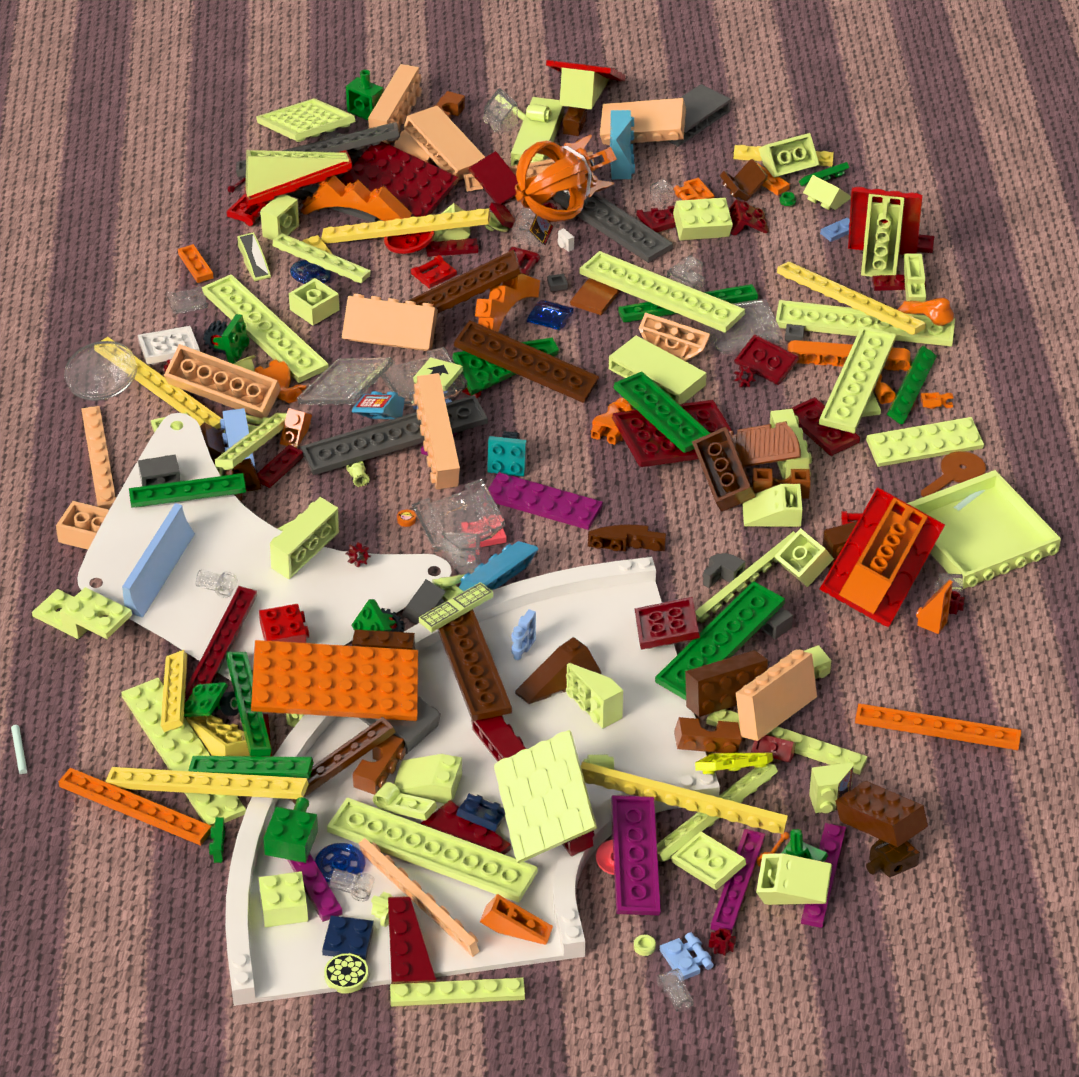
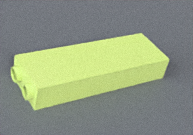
[511,97,564,166]

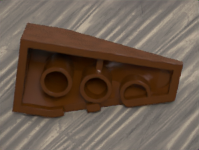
[515,637,601,704]

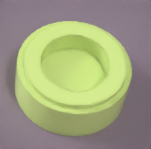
[634,935,656,956]

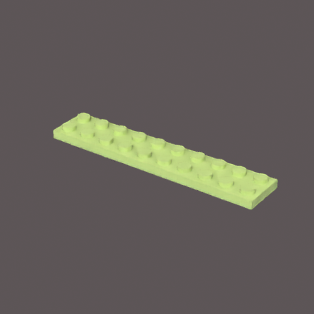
[580,251,745,333]
[202,275,329,383]
[775,300,955,346]
[121,678,246,826]
[327,798,538,903]

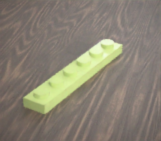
[272,233,371,283]
[390,978,525,1006]

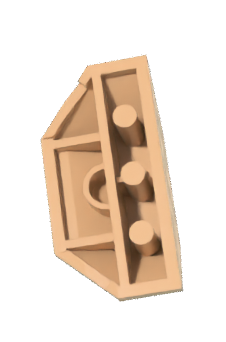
[639,313,710,362]

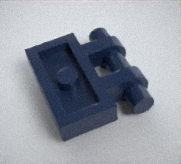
[456,793,505,832]

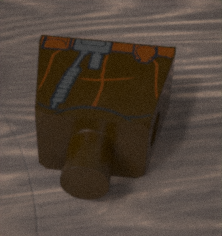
[866,839,920,878]

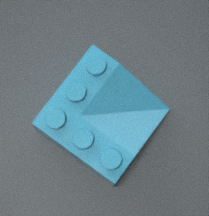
[610,110,635,179]

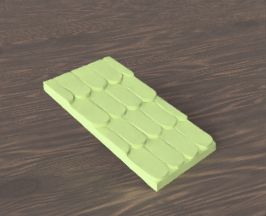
[494,730,597,863]

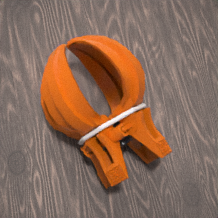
[515,135,617,222]

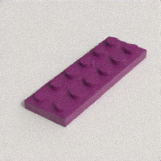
[484,472,603,530]
[611,795,661,916]

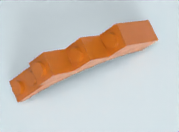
[301,175,412,221]
[475,273,540,332]

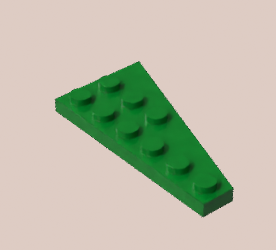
[452,337,559,396]

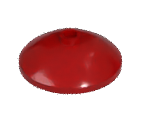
[384,231,435,254]

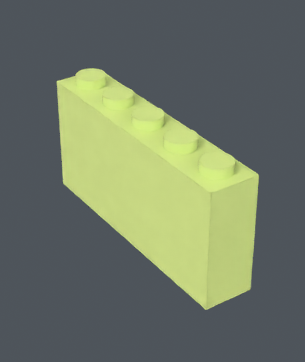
[609,335,706,404]

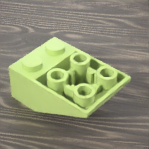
[742,484,802,527]
[566,663,623,729]
[756,854,832,905]

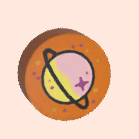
[397,509,416,527]

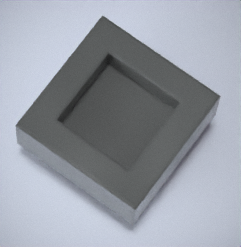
[547,274,568,292]
[785,324,804,341]

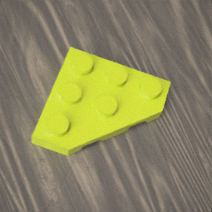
[695,753,773,774]

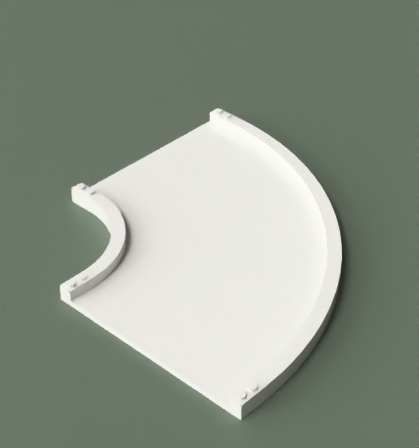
[225,557,720,1006]

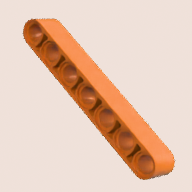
[787,340,911,371]

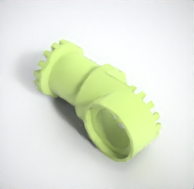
[346,461,370,487]

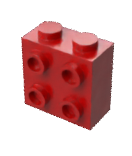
[259,604,309,643]

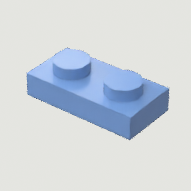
[820,218,850,242]

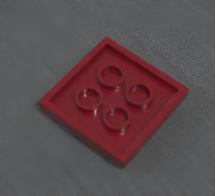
[634,597,700,650]

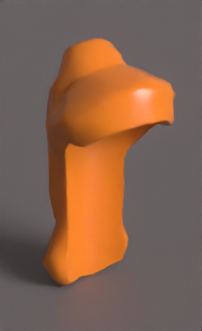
[898,298,954,326]

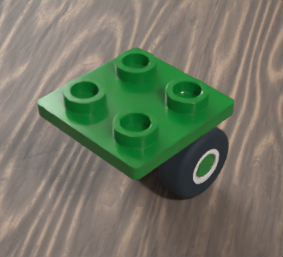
[184,682,239,717]

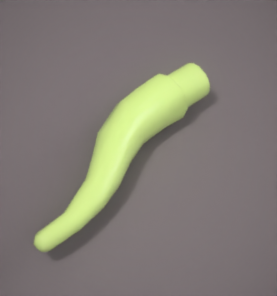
[432,573,472,587]

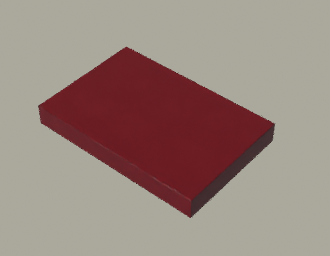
[469,151,518,205]
[734,334,799,385]

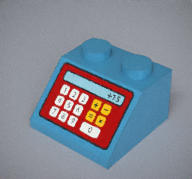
[352,391,405,420]

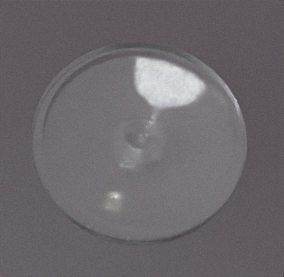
[64,341,137,401]

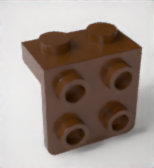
[719,159,768,201]
[226,458,261,504]

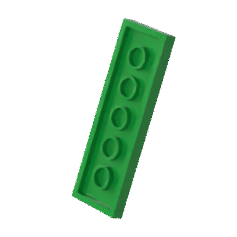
[613,372,710,453]

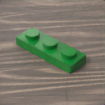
[799,162,850,186]

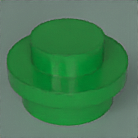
[779,192,796,206]

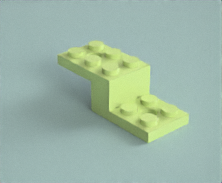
[32,587,132,639]

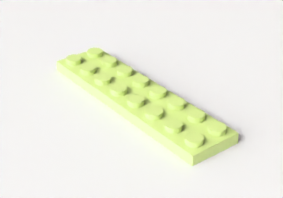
[819,326,896,433]

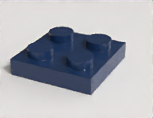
[322,916,374,960]

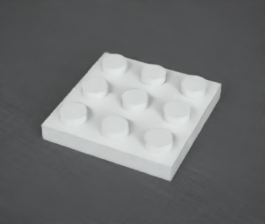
[138,326,200,365]

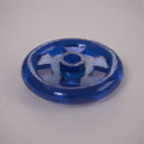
[290,260,331,284]
[315,843,366,884]

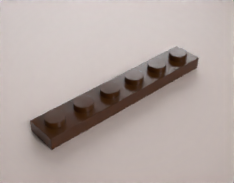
[290,717,396,804]

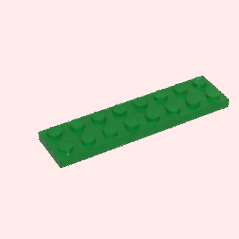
[655,581,785,700]

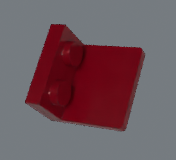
[729,199,769,236]

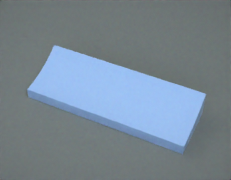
[122,503,195,617]

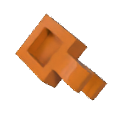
[921,392,953,409]

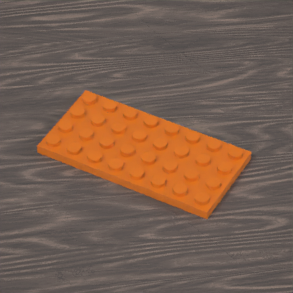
[251,640,418,721]

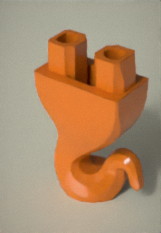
[254,359,307,404]
[591,398,634,445]

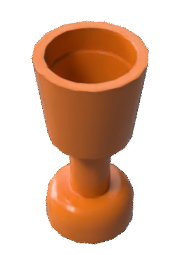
[875,374,896,404]

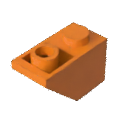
[279,408,312,448]

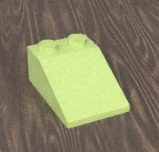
[394,754,462,803]

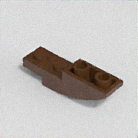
[588,525,666,552]

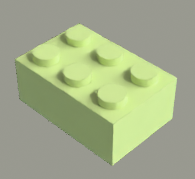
[673,198,733,240]

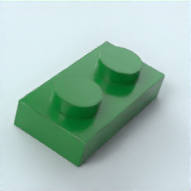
[209,817,225,863]

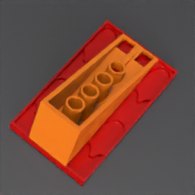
[819,487,945,627]

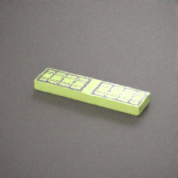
[419,582,493,633]

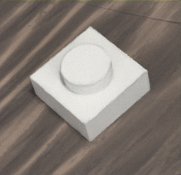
[558,228,574,252]

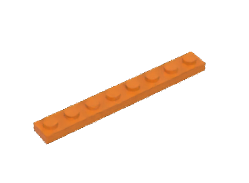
[855,703,1021,750]
[58,768,211,846]

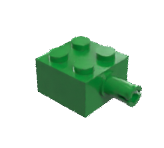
[346,70,384,120]
[263,797,318,863]

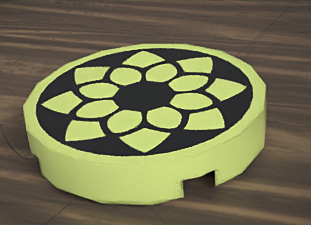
[324,953,368,993]

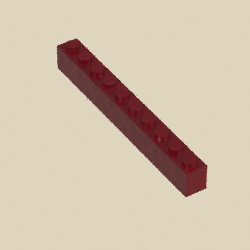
[471,715,595,856]

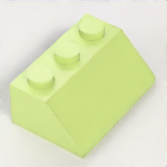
[759,133,819,177]

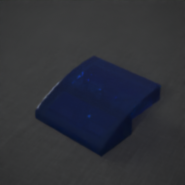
[527,300,574,330]

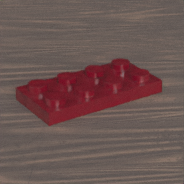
[790,397,860,456]

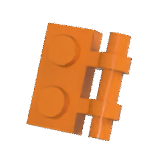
[673,177,714,200]

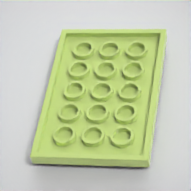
[256,98,355,142]

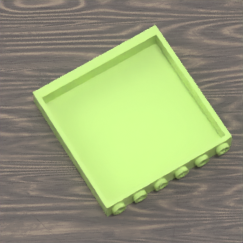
[907,470,1061,589]

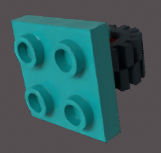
[487,431,527,476]

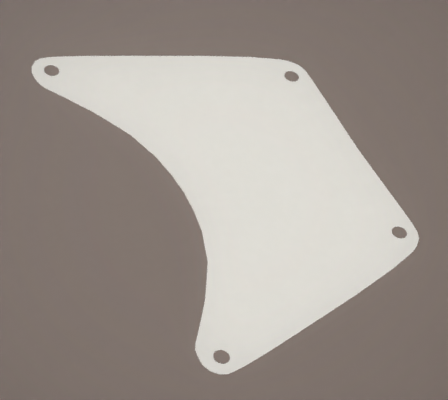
[77,413,452,680]

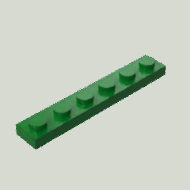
[887,346,937,424]
[129,473,246,508]
[188,756,314,779]

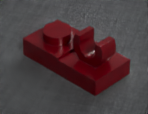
[751,735,796,763]

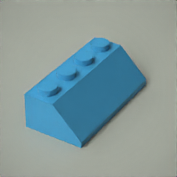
[458,541,538,592]

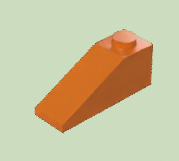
[916,580,953,634]
[480,894,553,945]

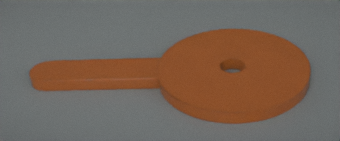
[921,451,986,497]

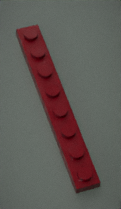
[184,586,257,704]

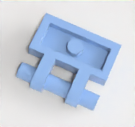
[511,609,536,660]
[660,932,714,981]

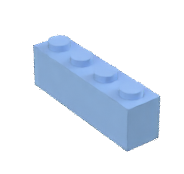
[220,408,255,471]

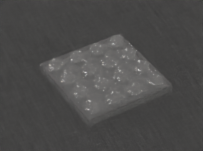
[297,357,394,405]

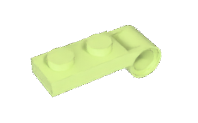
[373,782,437,820]

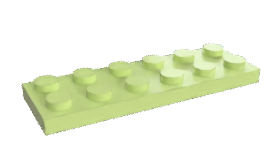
[866,417,984,467]

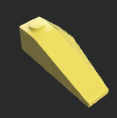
[187,715,250,756]

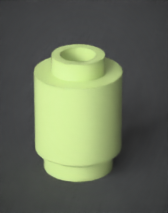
[526,104,552,123]
[583,754,614,770]

